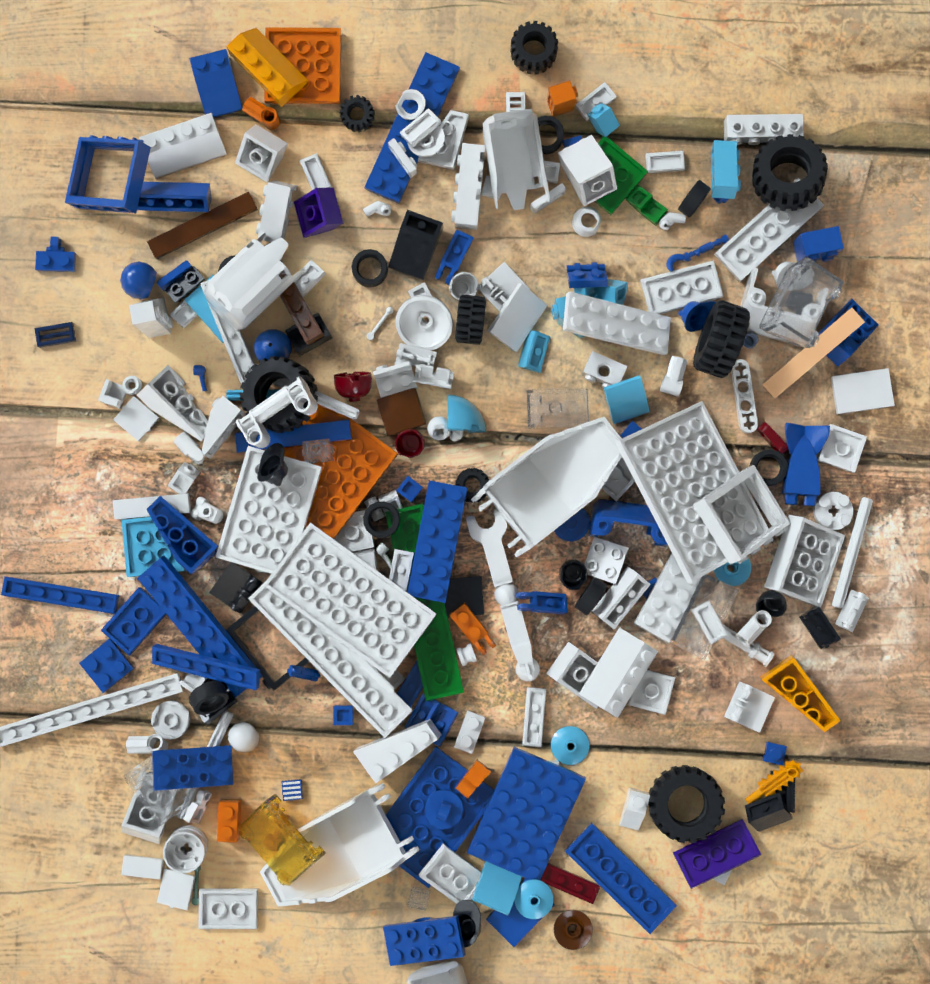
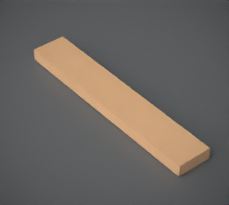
[762,307,865,398]

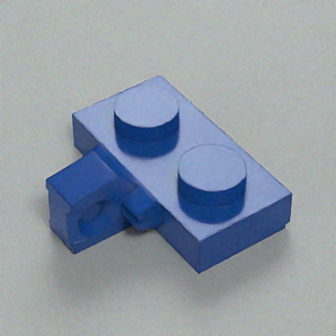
[35,237,76,272]

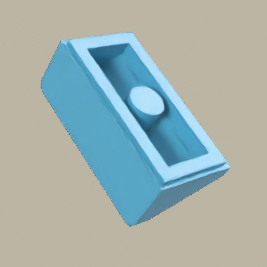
[518,331,550,373]

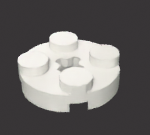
[813,492,853,530]

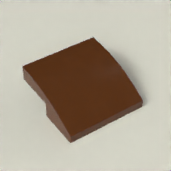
[376,388,426,436]

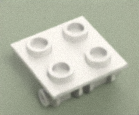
[478,262,530,312]
[584,537,629,584]
[724,681,775,733]

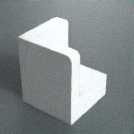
[98,379,126,409]
[179,673,209,692]

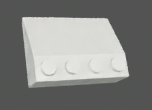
[764,515,845,608]

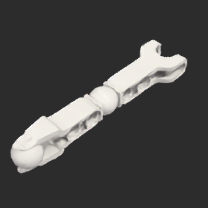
[466,508,540,682]

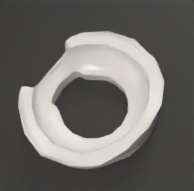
[396,89,426,120]
[572,206,601,237]

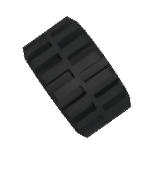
[510,21,558,75]
[455,295,486,345]

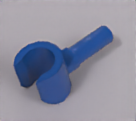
[193,365,207,392]

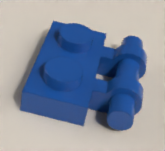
[567,262,608,288]

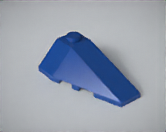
[147,496,218,574]

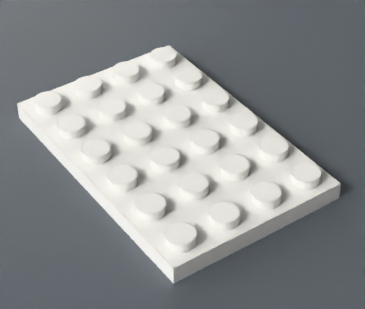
[216,446,323,574]

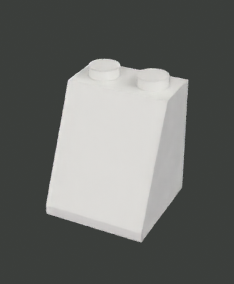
[558,135,617,206]

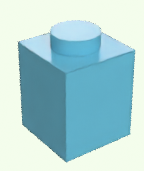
[587,103,620,137]

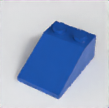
[189,49,243,117]

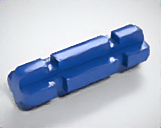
[287,665,321,682]

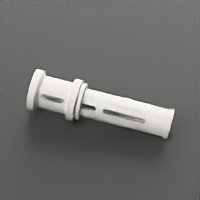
[723,624,775,667]

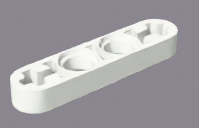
[731,359,758,434]

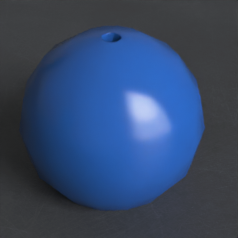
[120,261,157,300]
[254,329,292,361]

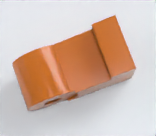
[455,759,491,798]

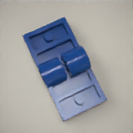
[152,745,233,791]
[383,916,466,966]

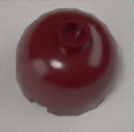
[334,371,372,402]

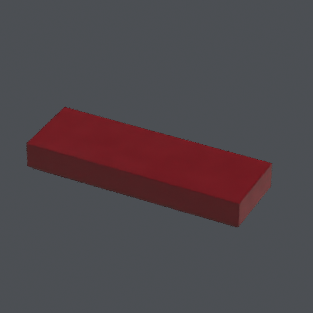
[540,863,601,904]

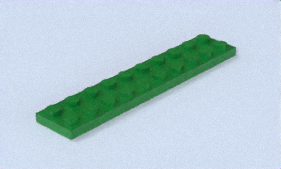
[385,504,464,701]

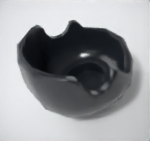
[559,560,587,590]
[756,590,787,617]

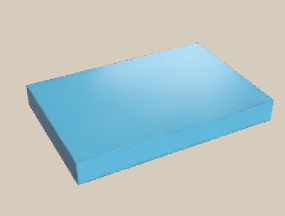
[184,275,224,343]

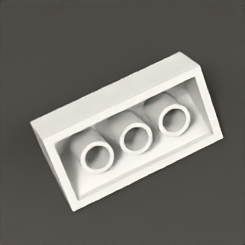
[139,113,227,179]
[579,628,658,718]

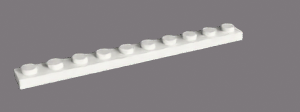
[0,673,184,747]

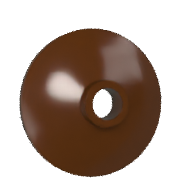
[553,910,593,950]

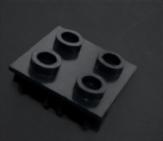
[209,562,263,614]

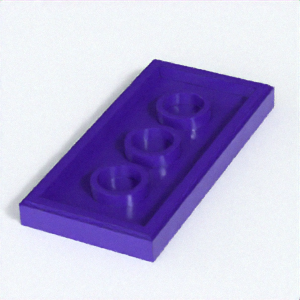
[673,819,761,889]

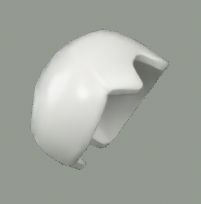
[449,272,479,301]
[228,722,259,753]

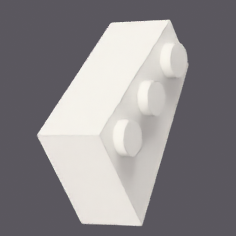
[256,180,297,242]

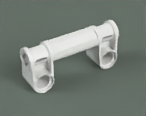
[236,376,318,448]

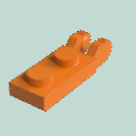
[449,602,496,656]

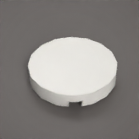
[151,700,191,740]

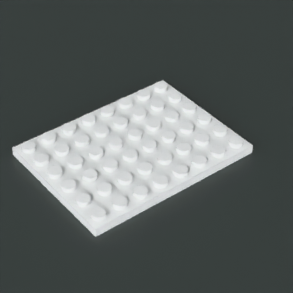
[615,401,769,583]

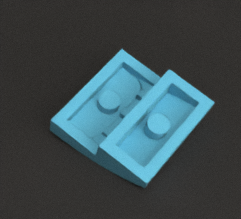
[604,375,650,424]
[472,861,522,916]

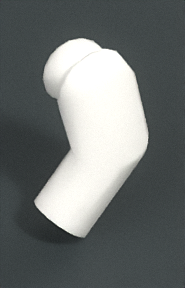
[363,201,391,217]

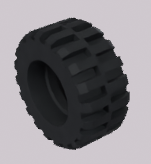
[752,134,828,211]
[693,300,750,378]
[240,356,318,433]
[648,765,725,843]

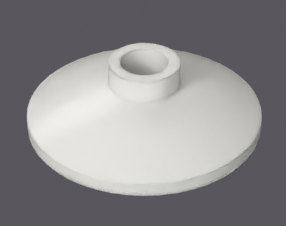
[407,126,445,157]

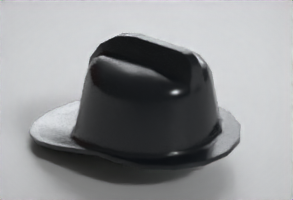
[257,443,288,486]
[453,899,482,948]

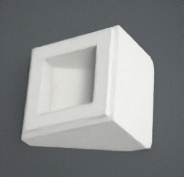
[378,490,403,516]

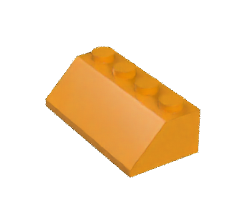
[226,28,309,107]

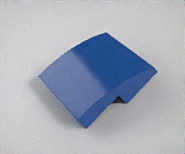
[405,693,459,747]

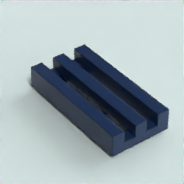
[34,322,76,348]

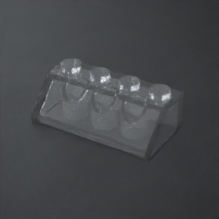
[670,574,739,660]

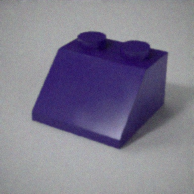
[294,188,344,238]

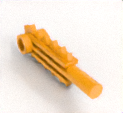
[745,759,804,804]

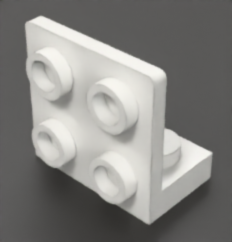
[373,360,417,398]

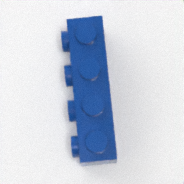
[137,181,212,212]

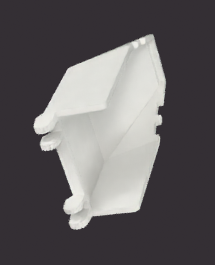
[471,417,622,557]
[260,783,420,907]

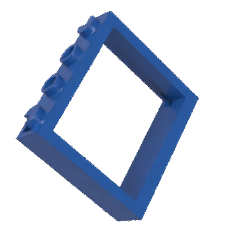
[65,135,151,214]

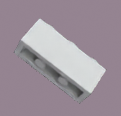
[592,566,651,629]

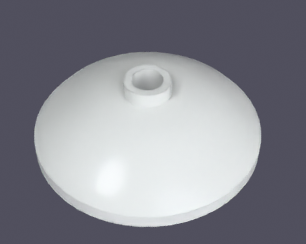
[396,295,453,350]

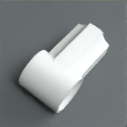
[660,356,688,397]
[735,610,772,647]
[126,734,168,754]

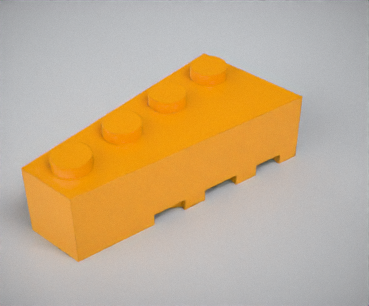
[760,655,840,732]

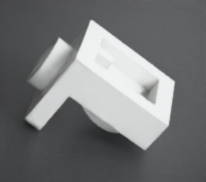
[168,462,200,494]

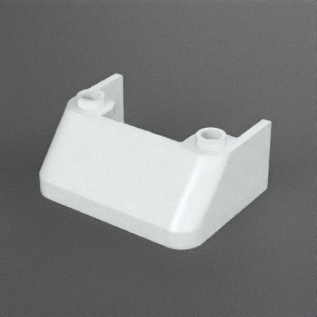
[740,268,829,346]

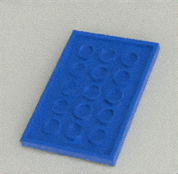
[386,746,494,888]
[467,747,586,880]

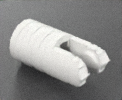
[173,431,205,465]

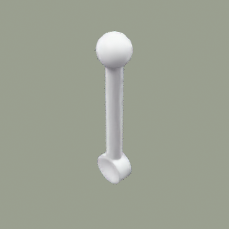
[367,307,393,340]

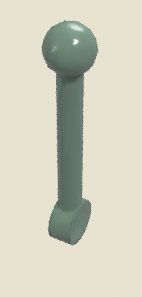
[192,866,201,905]

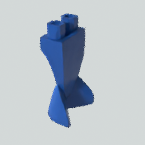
[782,423,830,506]

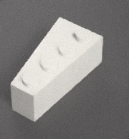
[129,297,173,338]

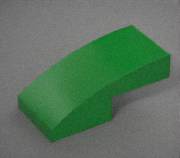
[626,185,668,226]

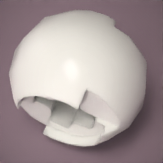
[427,416,451,440]

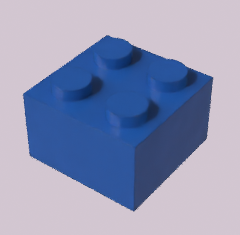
[793,226,844,264]

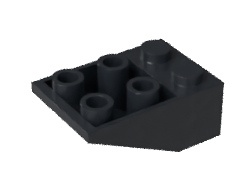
[388,210,443,281]

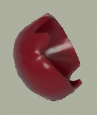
[395,429,425,458]

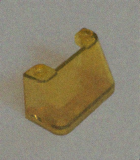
[239,794,326,886]

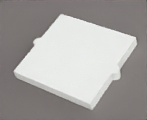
[113,396,159,441]
[157,868,195,910]

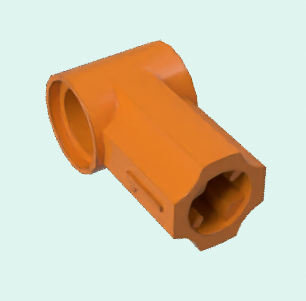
[242,97,280,130]

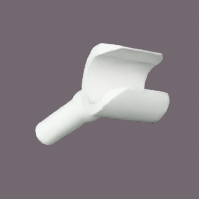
[376,543,392,569]

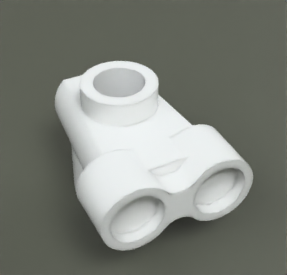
[190,497,223,524]

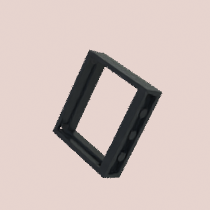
[226,606,310,691]

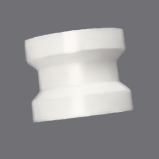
[456,643,477,666]

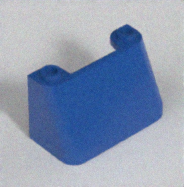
[588,499,668,547]

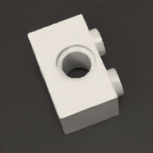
[582,351,627,387]

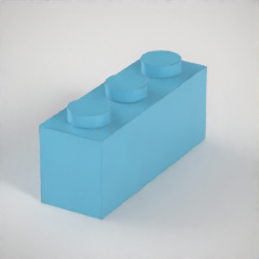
[711,140,741,199]

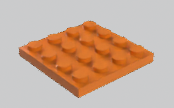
[264,27,341,104]

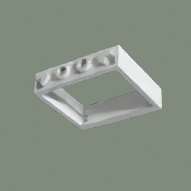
[693,465,790,564]

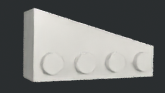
[451,143,485,230]
[353,719,442,783]

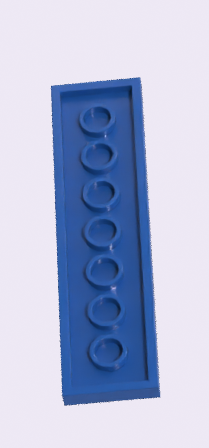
[364,52,460,204]
[137,555,263,697]

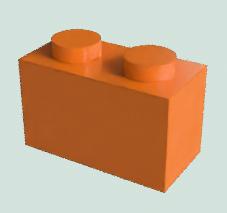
[546,80,578,117]
[217,799,242,842]

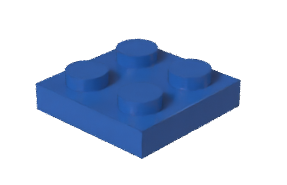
[79,638,134,693]

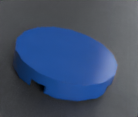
[554,508,590,542]

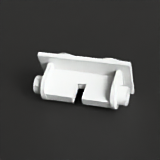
[396,343,437,366]
[413,364,454,389]
[835,589,869,632]

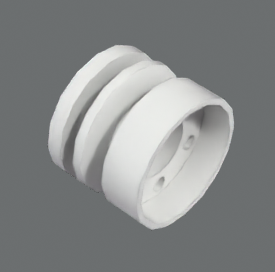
[163,825,208,874]

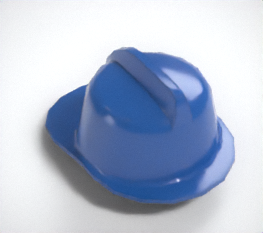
[678,301,716,332]

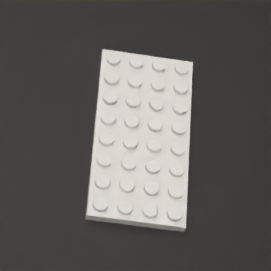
[263,523,437,678]

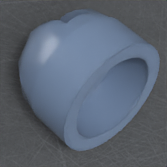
[743,332,758,348]

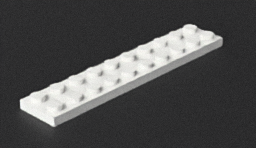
[248,583,413,738]

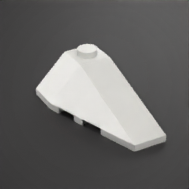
[137,365,208,441]

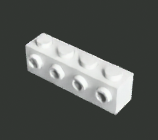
[724,114,803,145]

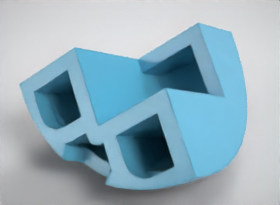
[574,279,628,305]
[448,395,486,433]

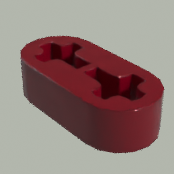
[757,422,789,454]

